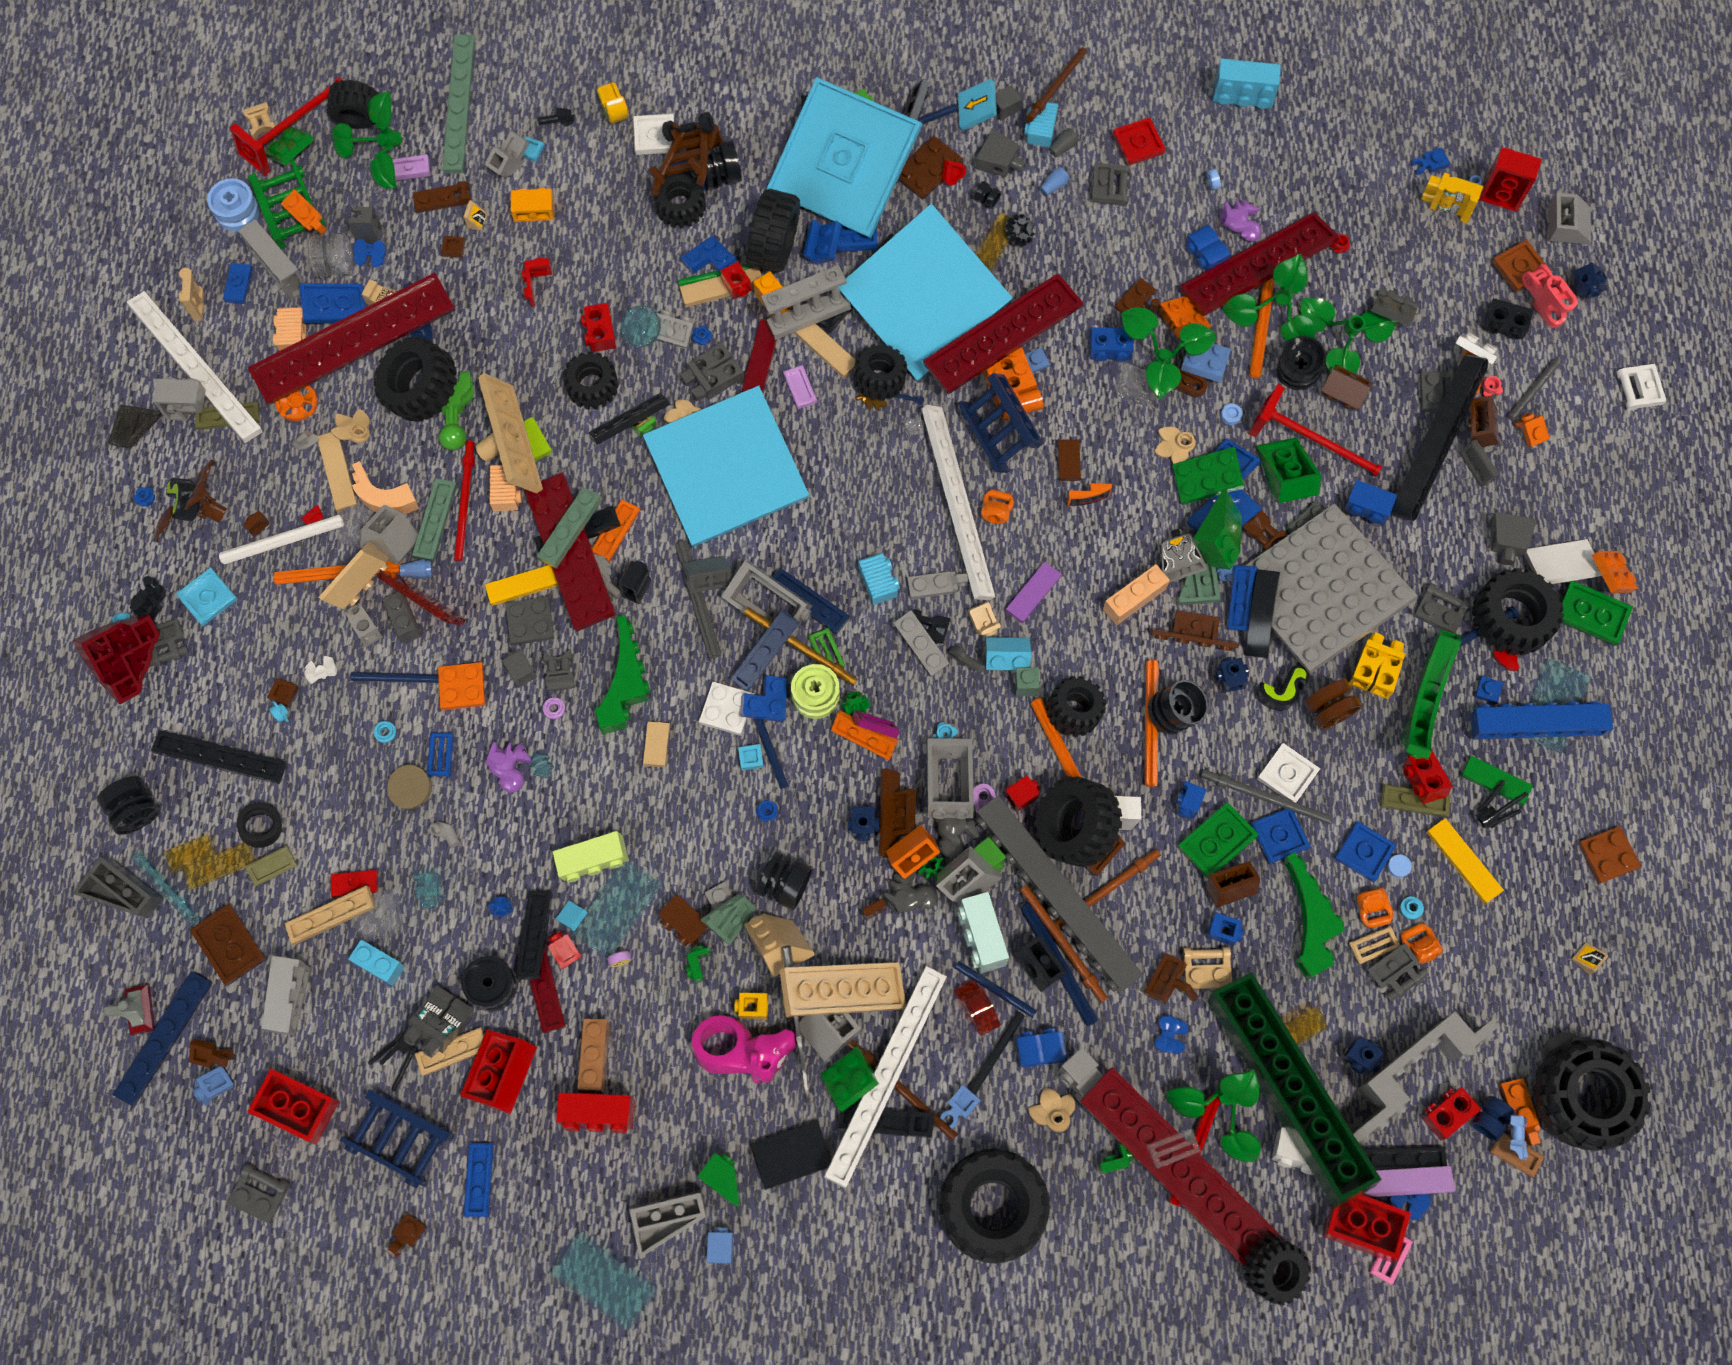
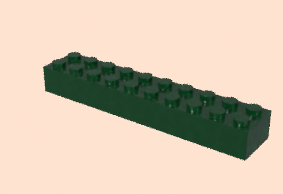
[1208,972,1382,1209]

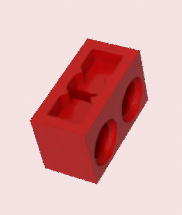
[581,303,616,352]
[1402,749,1453,804]
[1422,1087,1482,1141]

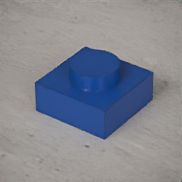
[1474,676,1503,705]

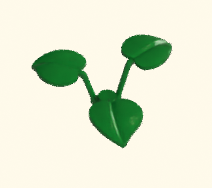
[331,92,402,189]
[1223,254,1316,342]
[1300,298,1397,374]
[1121,307,1216,400]
[1165,1069,1261,1162]

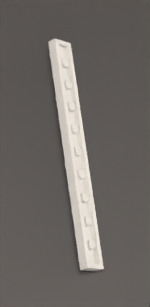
[127,291,262,443]
[922,405,995,600]
[824,966,946,1188]

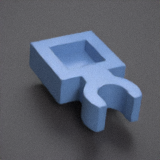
[1025,347,1050,373]
[940,1085,981,1129]

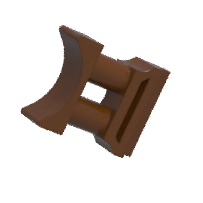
[1242,510,1288,552]

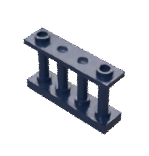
[958,373,1044,473]
[339,1090,455,1189]

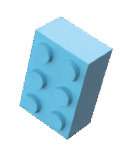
[1213,59,1281,109]

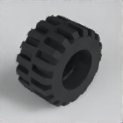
[327,80,379,129]
[653,172,706,229]
[853,344,907,401]
[563,352,619,410]
[1046,676,1107,737]
[1243,1236,1311,1305]

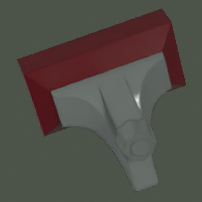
[103,984,155,1036]

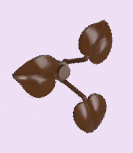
[155,459,227,542]

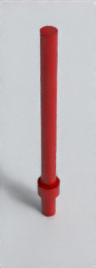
[454,440,475,561]

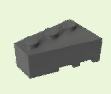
[72,857,163,917]

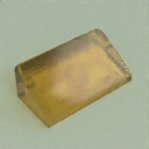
[1285,1006,1328,1045]

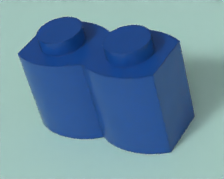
[1185,224,1231,271]
[1015,1028,1067,1068]

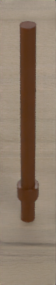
[1026,47,1087,122]
[847,1040,958,1141]

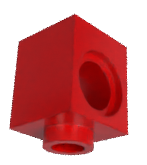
[720,262,752,299]
[1004,775,1041,812]

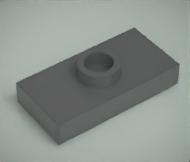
[1460,439,1499,487]

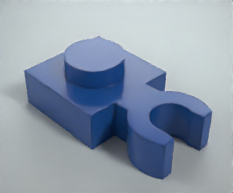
[1411,147,1450,175]

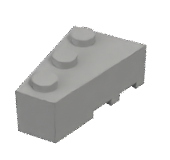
[260,956,311,1036]
[630,1190,707,1258]

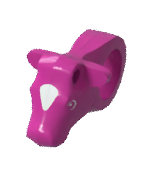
[692,1015,797,1084]

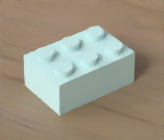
[957,892,1009,974]

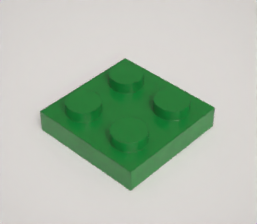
[265,127,314,165]
[820,1046,879,1112]

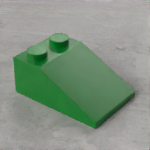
[1257,437,1321,503]
[1193,489,1242,570]

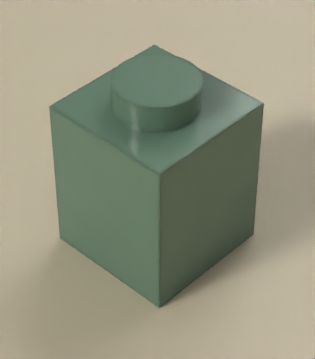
[1015,667,1039,696]

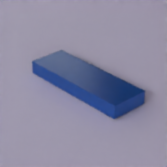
[1227,565,1258,631]
[464,1143,494,1217]

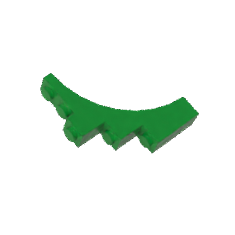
[1401,628,1461,759]

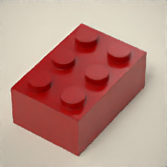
[1479,147,1542,212]
[247,1069,340,1145]
[556,1093,635,1134]
[1322,1195,1411,1263]

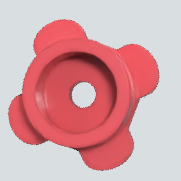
[1481,376,1503,397]

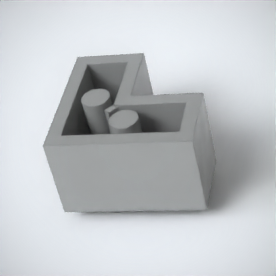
[153,377,206,421]
[1058,1047,1103,1101]

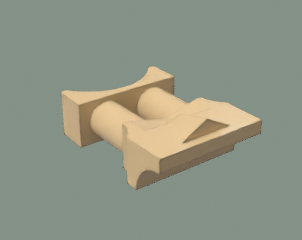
[243,102,275,140]

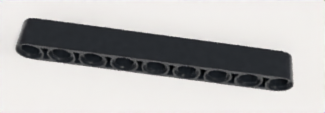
[1391,354,1488,521]

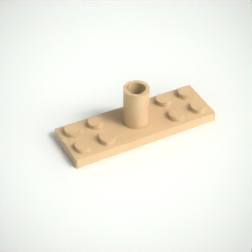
[476,373,543,493]

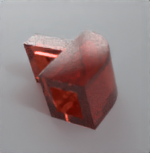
[954,980,1001,1036]

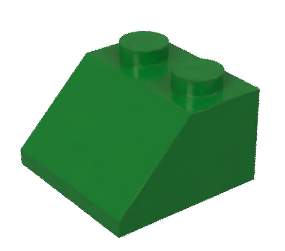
[697,1153,742,1209]

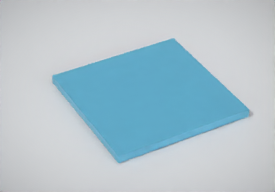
[767,77,923,238]
[839,203,1013,381]
[643,386,810,547]

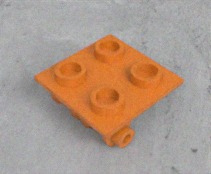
[1159,296,1211,340]

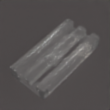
[1147,1129,1201,1169]

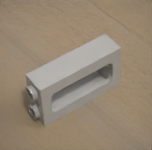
[239,220,305,301]
[721,561,813,637]
[927,738,974,819]

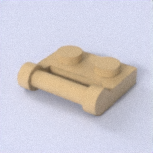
[179,268,204,321]
[1182,947,1232,990]

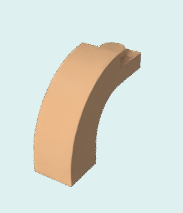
[352,461,419,514]

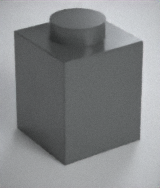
[995,85,1023,121]
[502,650,537,688]

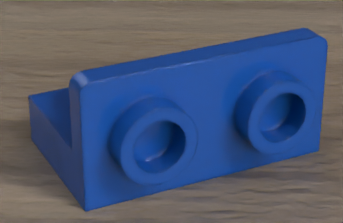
[803,220,842,265]

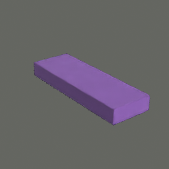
[1005,562,1062,624]

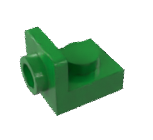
[1098,1143,1132,1174]

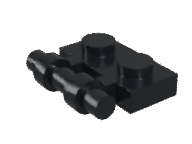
[129,576,166,622]

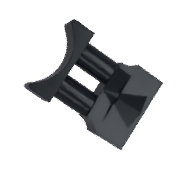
[913,609,950,644]

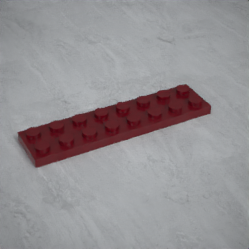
[1180,212,1339,316]
[923,273,1083,395]
[524,472,617,632]

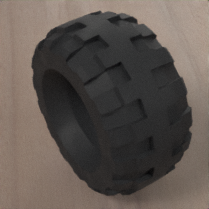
[1533,1039,1651,1151]
[938,1148,1050,1263]

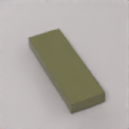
[195,402,260,430]
[1380,784,1451,818]

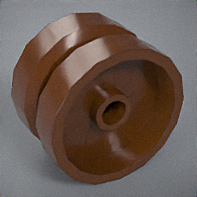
[1304,679,1363,730]

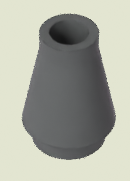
[1049,128,1079,158]

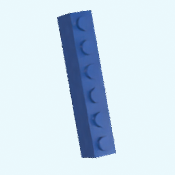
[1470,701,1614,740]

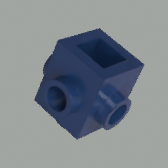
[1573,262,1607,298]
[1215,657,1249,693]
[847,807,880,841]
[1343,1036,1384,1075]

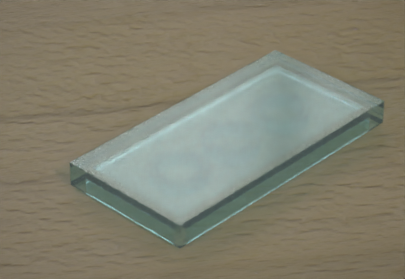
[1525,659,1592,754]
[571,861,662,958]
[551,1233,658,1331]

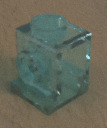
[414,872,442,909]

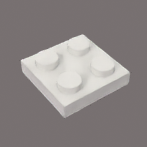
[634,114,674,155]
[1456,332,1499,364]
[699,682,755,736]
[1257,743,1320,803]

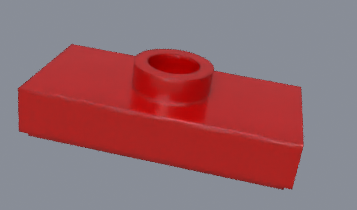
[331,870,379,898]

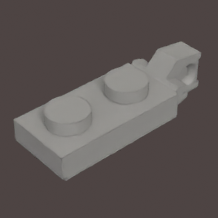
[907,571,968,600]

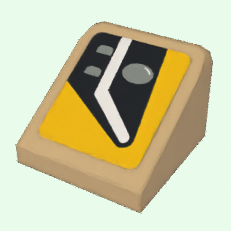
[464,201,487,230]
[1571,942,1608,975]

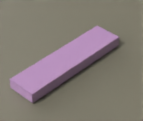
[1361,1166,1455,1197]

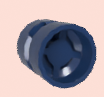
[1471,1096,1516,1141]

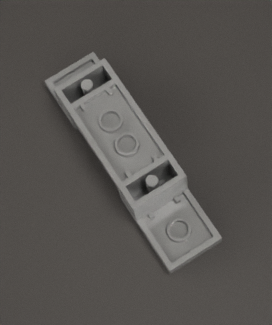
[1352,1011,1498,1146]

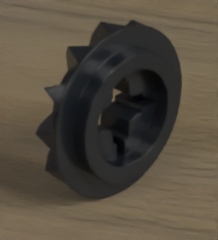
[1005,214,1035,247]

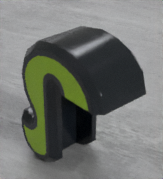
[166,477,200,521]
[1256,665,1310,711]

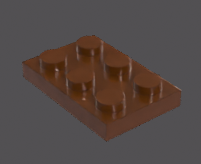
[899,136,963,200]
[190,903,267,986]

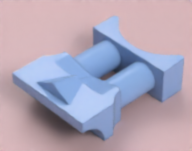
[1510,1115,1529,1160]

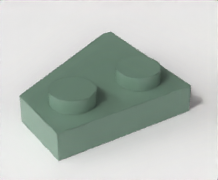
[1177,560,1220,605]
[701,894,756,945]

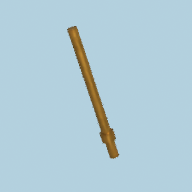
[743,607,858,686]

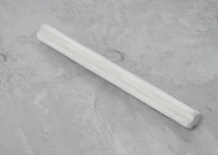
[219,515,344,564]

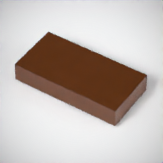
[1058,439,1081,481]

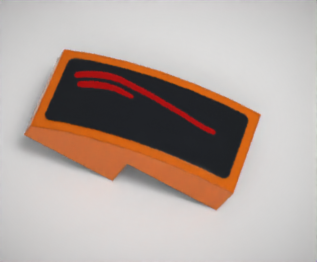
[1067,483,1112,506]

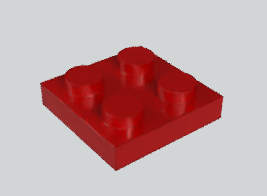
[1112,117,1166,166]

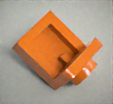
[1514,413,1550,447]

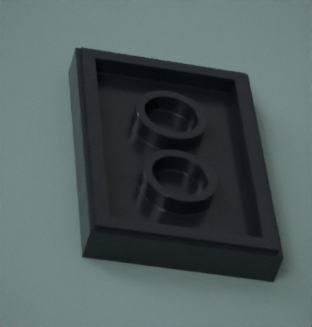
[751,1120,831,1190]

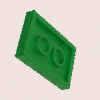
[1173,447,1245,505]
[1561,581,1633,646]
[1178,802,1259,879]

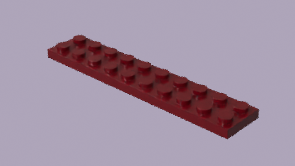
[247,273,456,405]
[1079,1067,1285,1266]

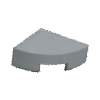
[292,430,319,450]

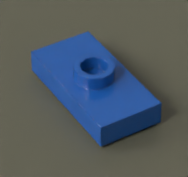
[223,263,253,304]

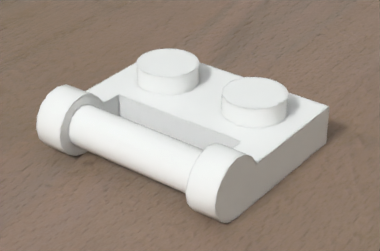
[1616,364,1666,411]

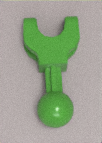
[439,371,474,451]

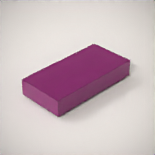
[852,710,900,738]

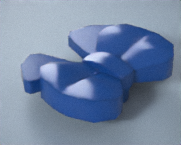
[353,239,386,268]
[1154,1016,1189,1055]
[1389,1193,1431,1220]

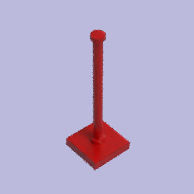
[229,77,342,176]
[1248,384,1382,477]

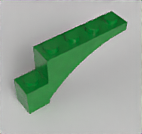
[595,615,651,735]
[1283,852,1345,981]

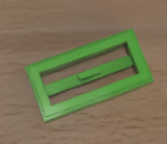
[808,628,845,667]

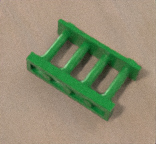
[248,159,326,249]

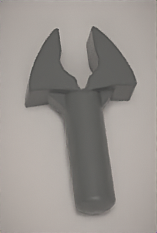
[949,645,985,673]

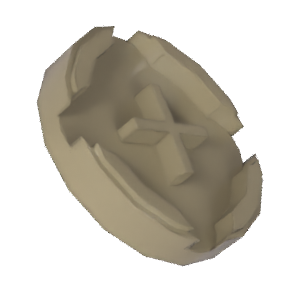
[387,765,432,809]

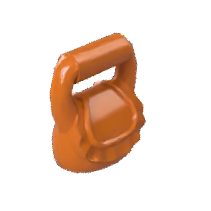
[981,489,1014,524]
[1357,887,1393,929]
[1400,923,1443,964]

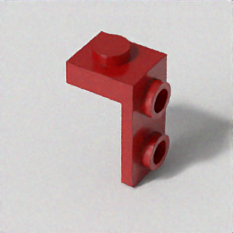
[522,258,552,306]

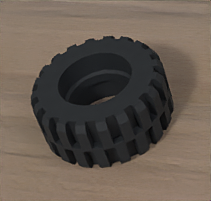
[746,188,800,273]
[374,336,457,422]
[1472,568,1564,655]
[1034,776,1122,867]

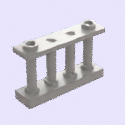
[761,265,851,340]

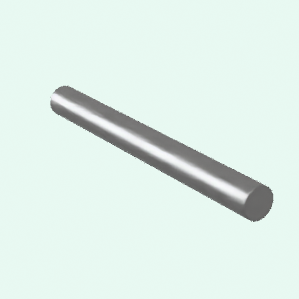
[1507,358,1561,422]

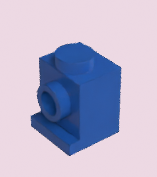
[1176,781,1207,819]
[1206,913,1244,946]

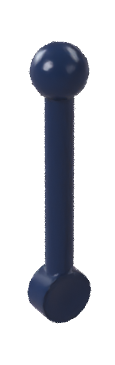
[893,394,924,404]

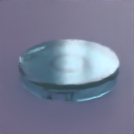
[621,305,661,348]

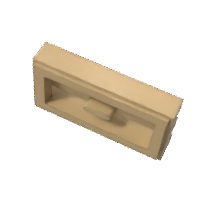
[1348,926,1400,965]

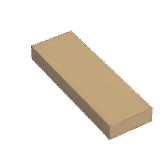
[415,1027,484,1076]

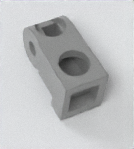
[344,603,383,647]

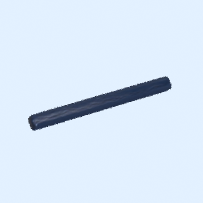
[1021,902,1098,1026]

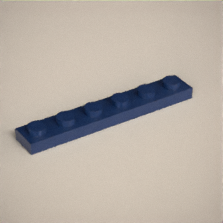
[112,971,213,1107]

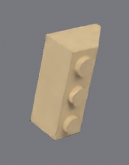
[319,541,389,609]
[744,914,815,977]

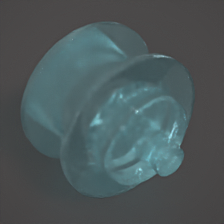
[529,753,554,779]

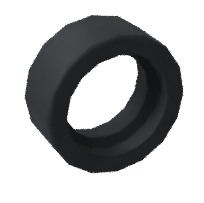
[236,803,282,848]

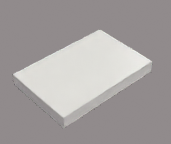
[1524,539,1602,584]

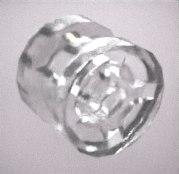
[902,415,924,438]

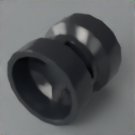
[974,181,1002,209]

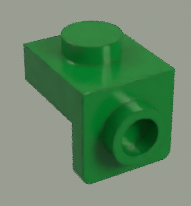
[685,946,712,984]

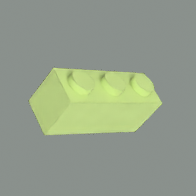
[553,831,629,882]

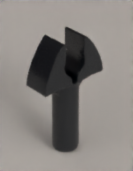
[538,108,575,127]

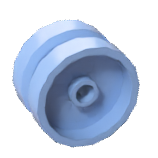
[207,179,260,232]

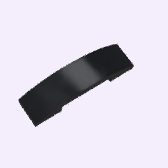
[1246,569,1280,658]
[838,1105,935,1138]

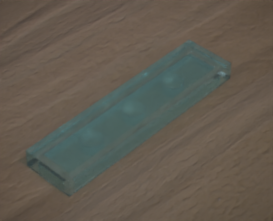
[130,853,201,926]

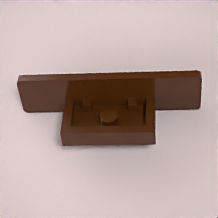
[1150,610,1239,651]
[879,768,916,858]

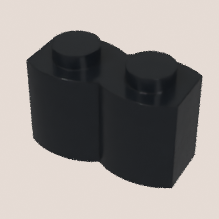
[618,561,652,604]

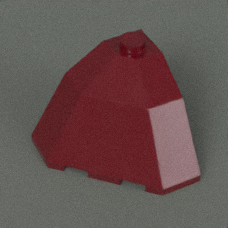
[72,615,160,704]

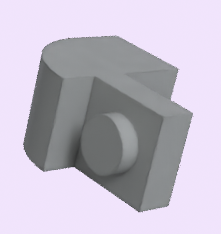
[484,131,530,177]

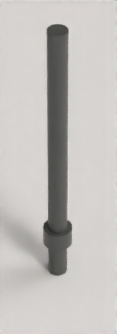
[1201,769,1333,825]

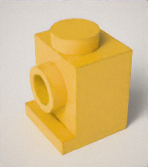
[735,993,768,1020]

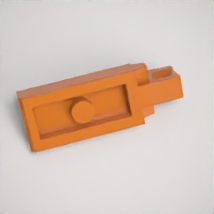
[280,189,327,235]
[1499,1078,1540,1146]

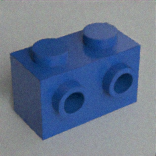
[1089,327,1134,362]
[1344,480,1397,525]

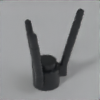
[1475,780,1528,829]
[368,1030,419,1091]

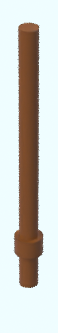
[1054,849,1161,929]
[1020,885,1108,1003]

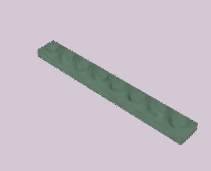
[442,34,475,174]

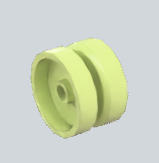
[791,664,840,719]

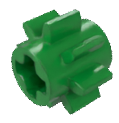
[842,691,870,716]
[918,857,944,881]

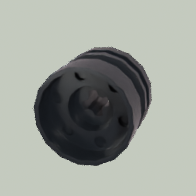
[698,139,742,189]
[1276,336,1326,391]
[1148,680,1208,735]
[97,776,159,835]
[758,851,813,910]

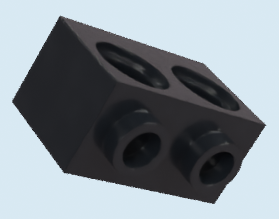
[1482,298,1534,340]

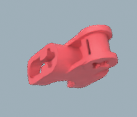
[1522,264,1578,328]

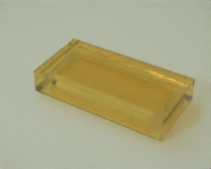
[164,835,217,874]

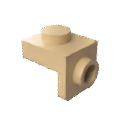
[967,602,1001,637]

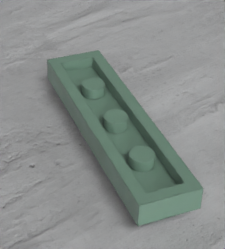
[412,478,457,562]
[537,487,603,569]

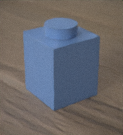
[707,1228,734,1264]

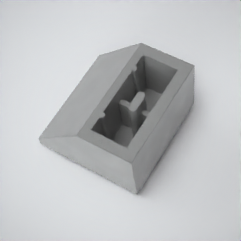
[1549,193,1591,245]
[360,505,418,565]
[936,846,1002,903]
[799,1013,861,1062]

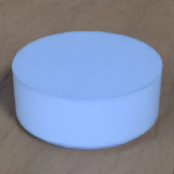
[1207,169,1221,190]
[1221,403,1243,425]
[1387,854,1412,878]

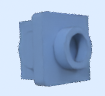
[193,1066,234,1106]

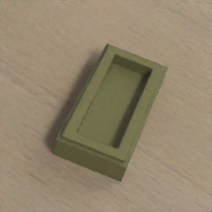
[245,845,298,887]

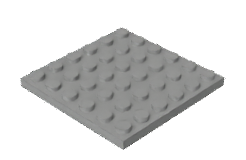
[1229,503,1418,674]

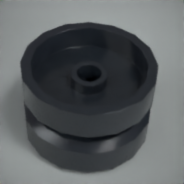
[461,956,518,1012]

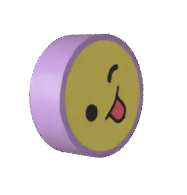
[607,951,632,967]

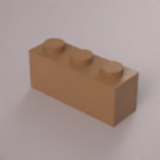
[578,1019,610,1094]

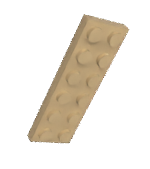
[779,962,906,1017]

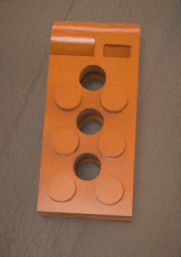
[983,347,1044,421]

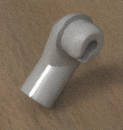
[429,822,460,848]

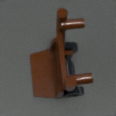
[649,112,724,195]

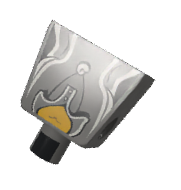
[1162,529,1208,583]

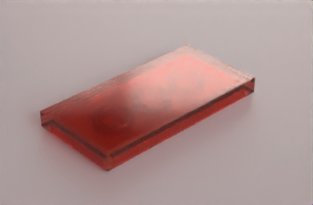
[377,570,466,626]

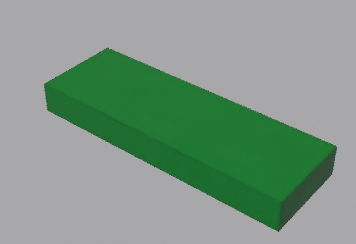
[1461,756,1533,806]

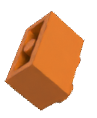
[886,824,940,879]

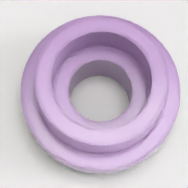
[543,697,565,719]

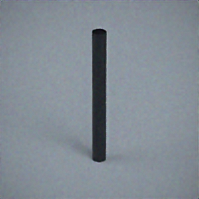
[969,1011,1025,1095]

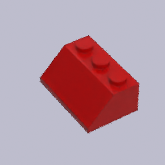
[460,1029,537,1114]

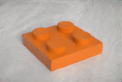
[1592,551,1638,593]
[438,662,486,711]

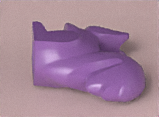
[1219,200,1262,242]
[486,741,531,793]

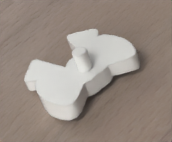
[305,656,337,684]

